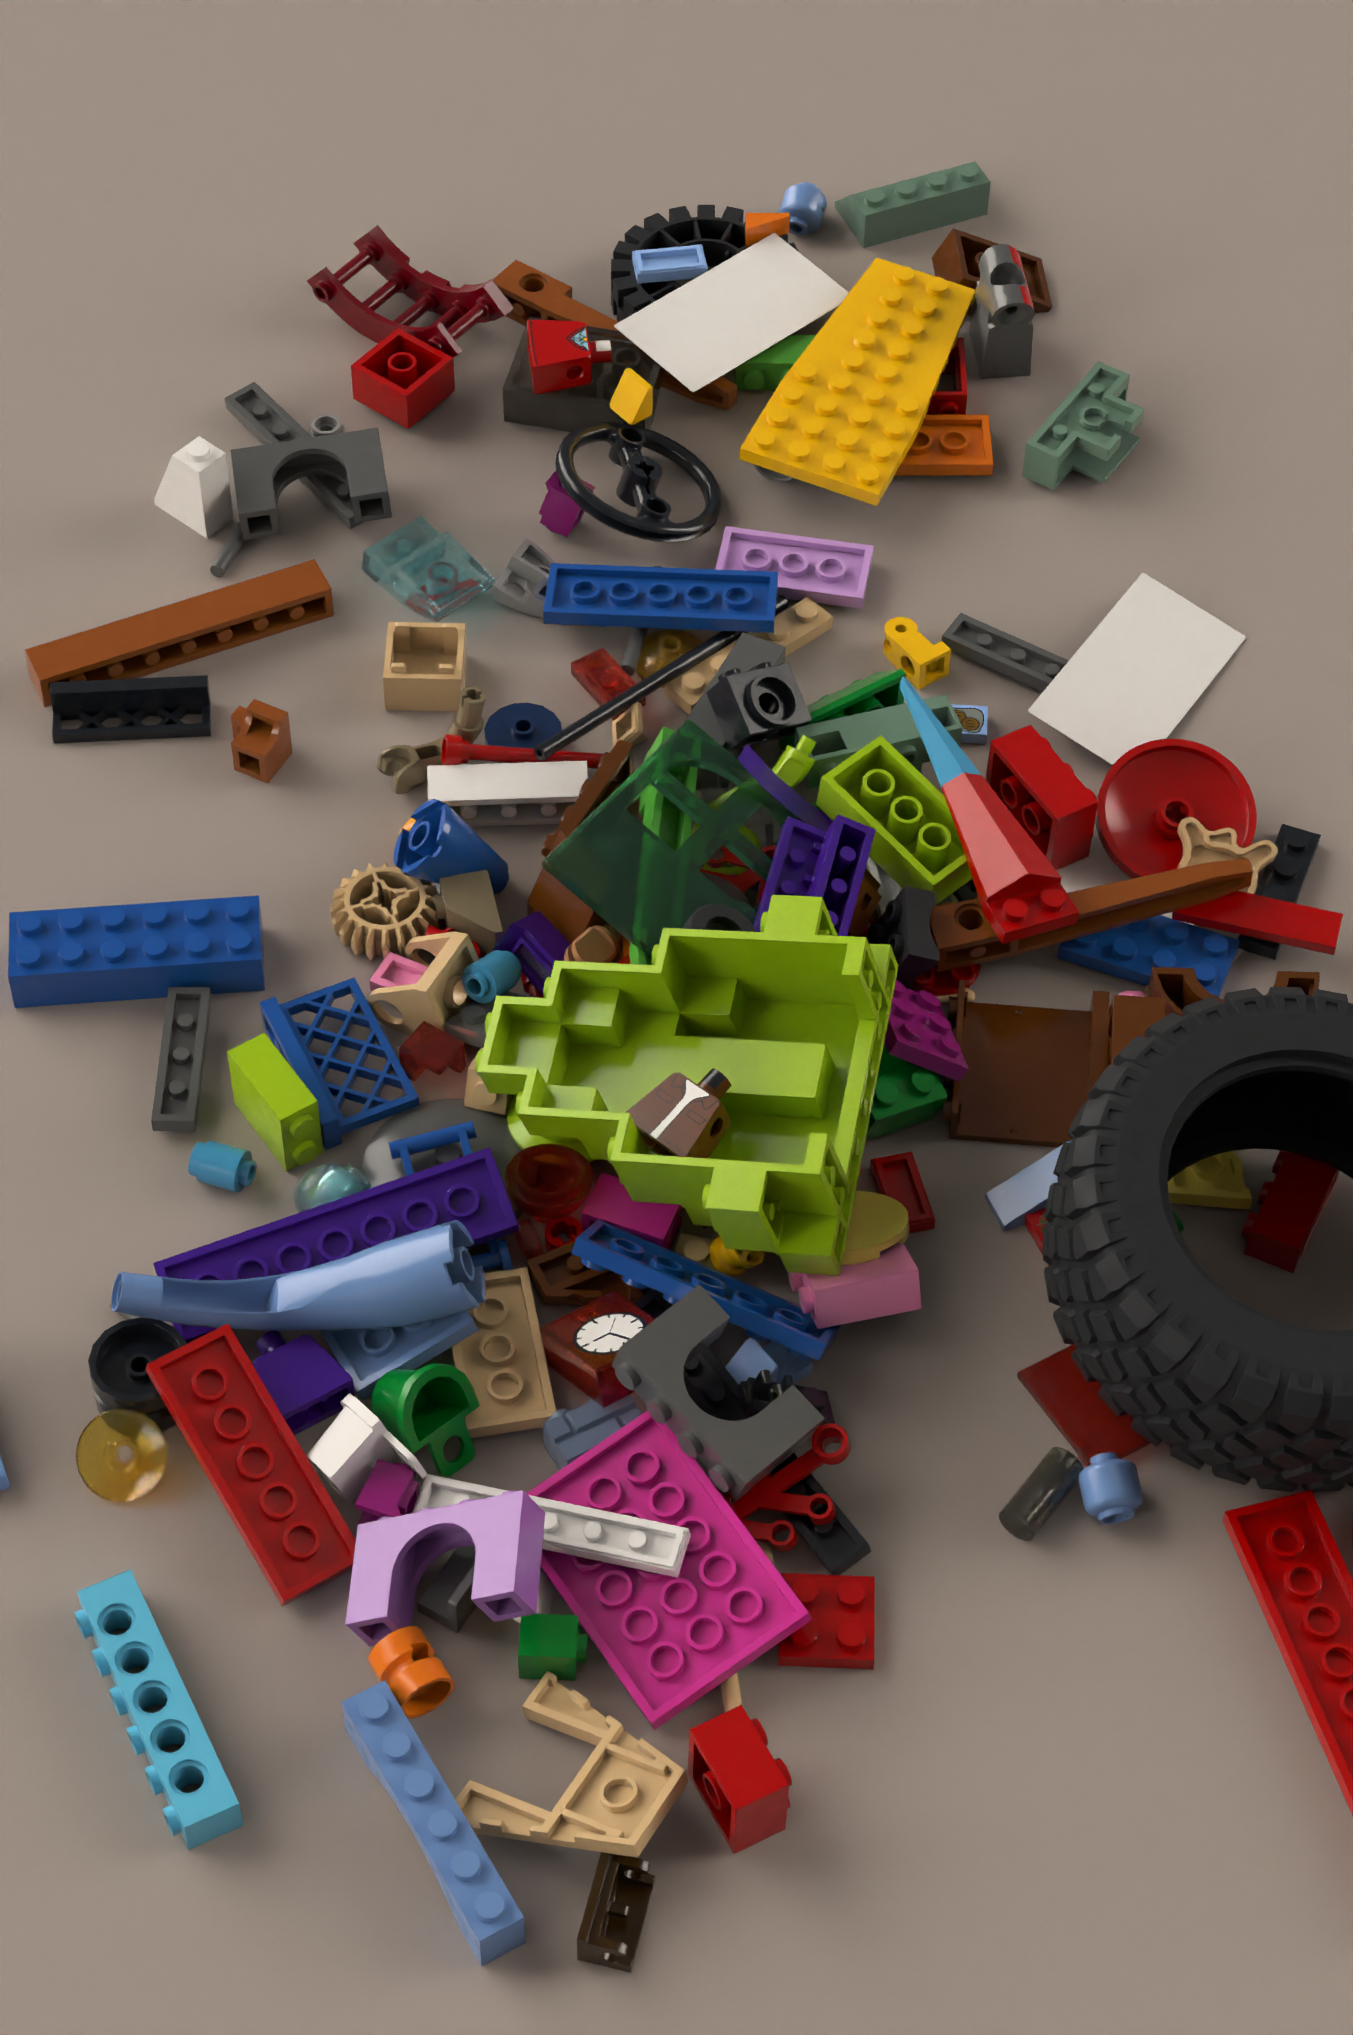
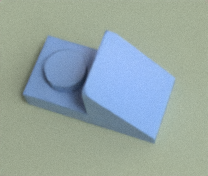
[725,1337,813,1385]

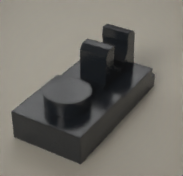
[738,1370,835,1426]

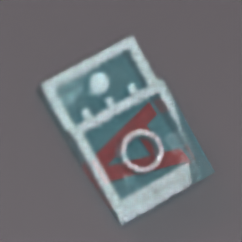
[361,515,496,622]

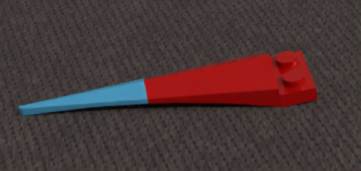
[900,676,1079,944]

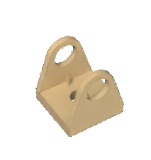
[367,931,479,1051]

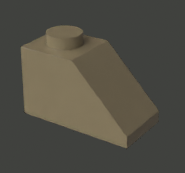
[433,869,503,954]

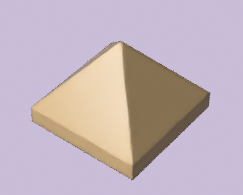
[612,702,648,747]

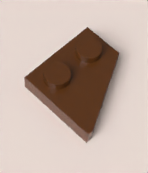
[526,1241,644,1307]

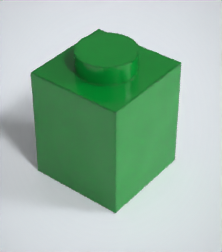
[518,1613,588,1681]

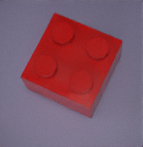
[351,328,455,429]
[688,1705,792,1854]

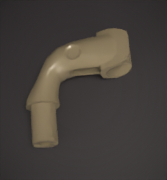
[377,686,486,794]

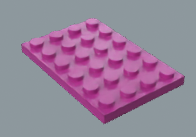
[527,1410,812,1730]

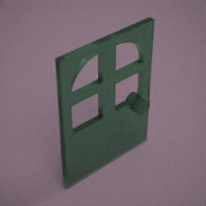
[541,720,803,960]

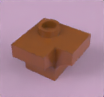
[231,699,293,783]

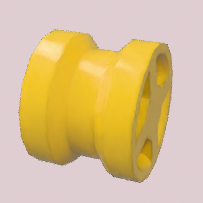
[709,1236,765,1277]

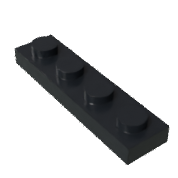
[1238,824,1321,960]

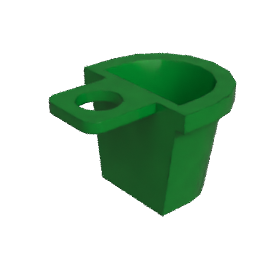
[371,1363,480,1477]

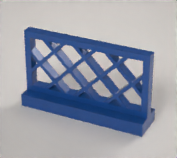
[259,977,420,1150]

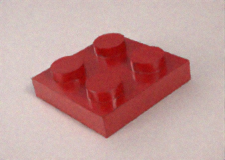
[778,1573,875,1670]

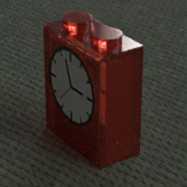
[539,1291,655,1408]

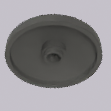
[362,1099,535,1220]

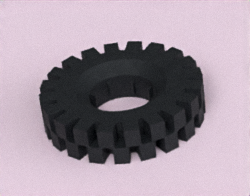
[611,205,799,322]

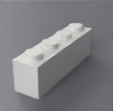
[427,761,588,827]

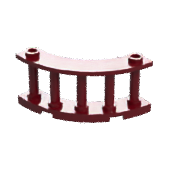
[307,225,514,357]

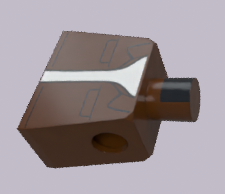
[625,1068,732,1159]

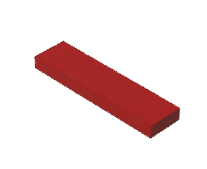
[1172,891,1343,955]

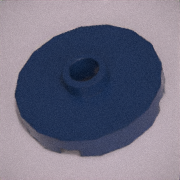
[484,702,562,763]

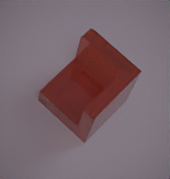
[399,1021,466,1081]

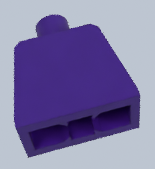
[252,1331,355,1435]

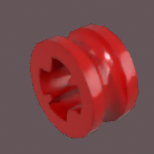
[544,1215,583,1252]

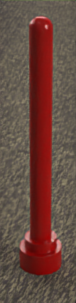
[441,734,603,769]

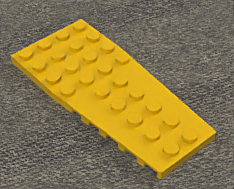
[739,258,975,506]

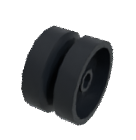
[88,1317,186,1436]

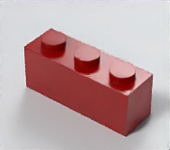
[1241,1151,1340,1273]

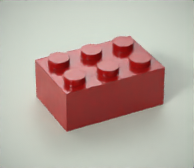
[985,725,1098,870]

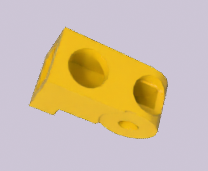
[883,617,951,690]

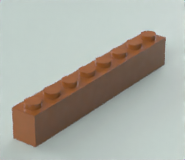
[25,559,334,707]

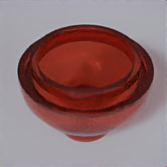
[505,1144,593,1224]

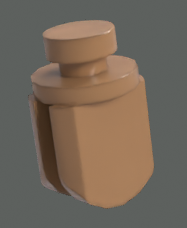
[564,924,622,963]

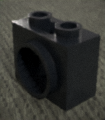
[706,662,812,750]

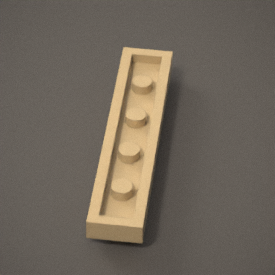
[665,596,833,715]

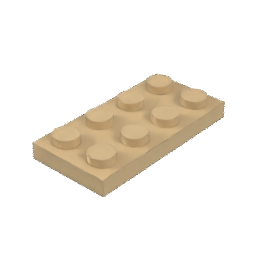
[451,1267,556,1439]

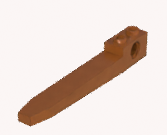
[493,260,737,410]
[929,858,1253,972]

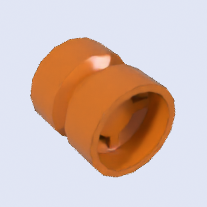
[368,1626,455,1718]

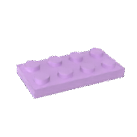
[715,526,874,609]

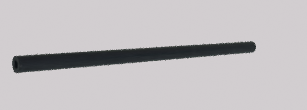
[534,595,789,761]

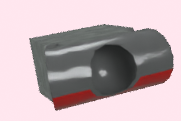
[969,244,1035,379]

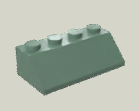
[835,161,991,248]

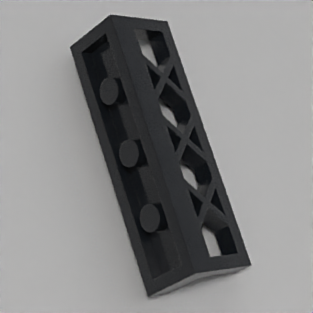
[50,675,211,744]

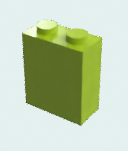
[227,1033,323,1172]

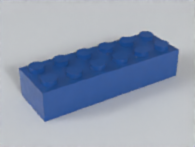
[8,895,265,1008]

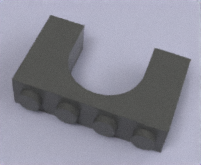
[230,428,392,540]
[611,1284,825,1501]

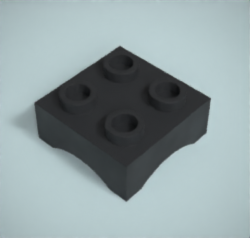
[867,886,940,989]

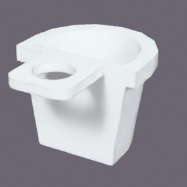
[306,1393,427,1504]

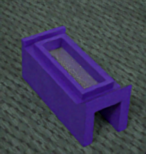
[492,911,570,996]

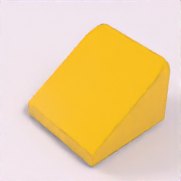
[610,368,653,425]

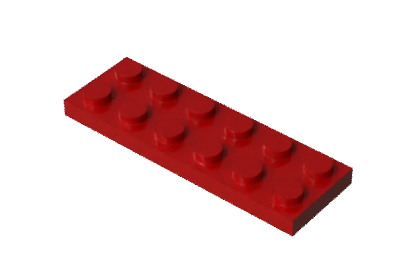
[146,1323,356,1607]

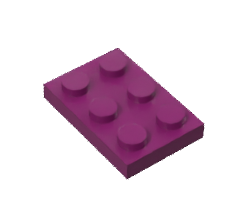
[884,980,969,1082]

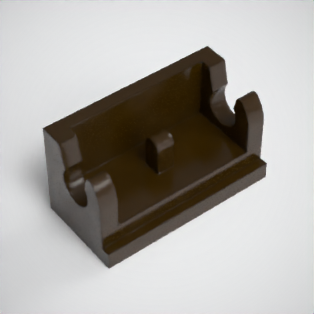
[577,1852,655,1973]

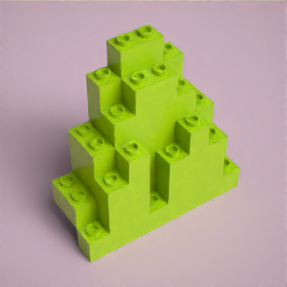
[475,895,898,1276]

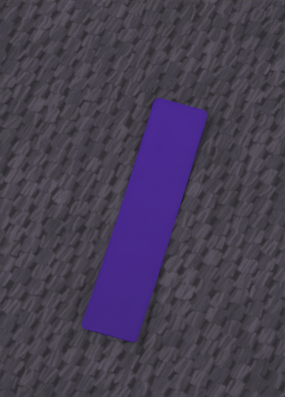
[738,745,833,832]

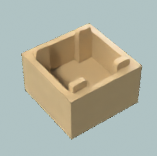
[383,622,467,712]

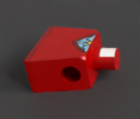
[527,320,612,394]

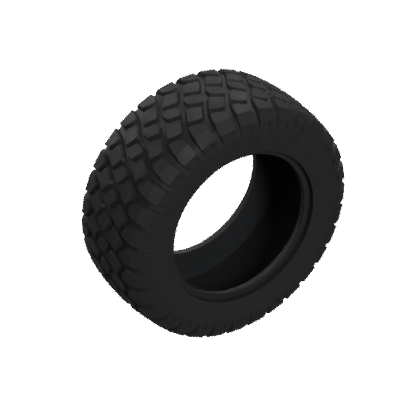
[1043,987,1353,1492]

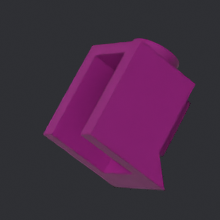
[539,470,595,538]
[355,1459,419,1525]

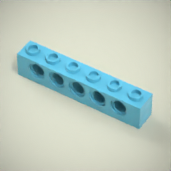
[74,1569,243,1850]

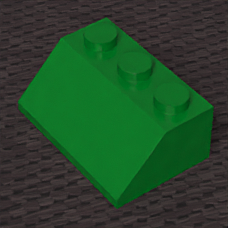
[779,669,906,751]

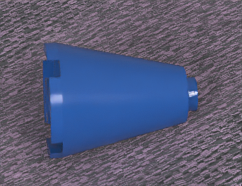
[394,799,509,894]

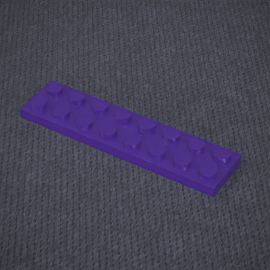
[153,1147,519,1343]

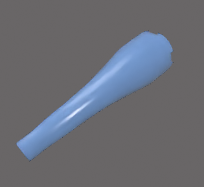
[111,1220,486,1331]

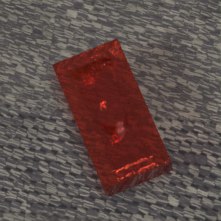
[571,648,646,721]

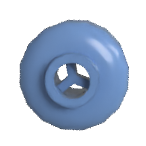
[779,182,827,236]
[1078,1452,1143,1524]

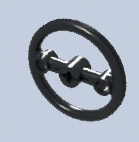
[555,422,723,543]

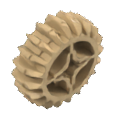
[330,861,440,961]

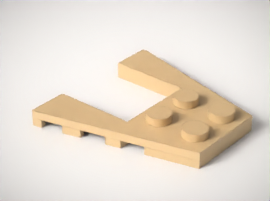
[455,1671,688,1857]

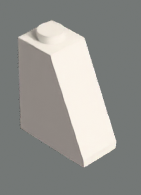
[154,436,233,539]

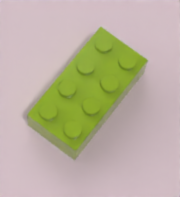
[816,735,972,906]

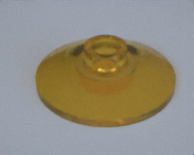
[635,630,702,688]
[76,1409,167,1502]

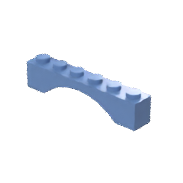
[342,1680,526,1966]

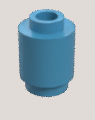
[462,950,522,1003]
[188,1140,257,1192]

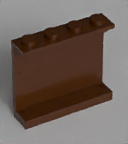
[942,980,1110,1148]

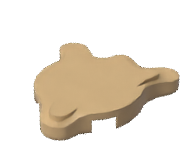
[1177,817,1278,930]

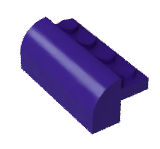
[753,814,876,936]

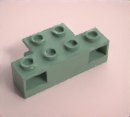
[1022,361,1144,490]
[794,694,963,789]

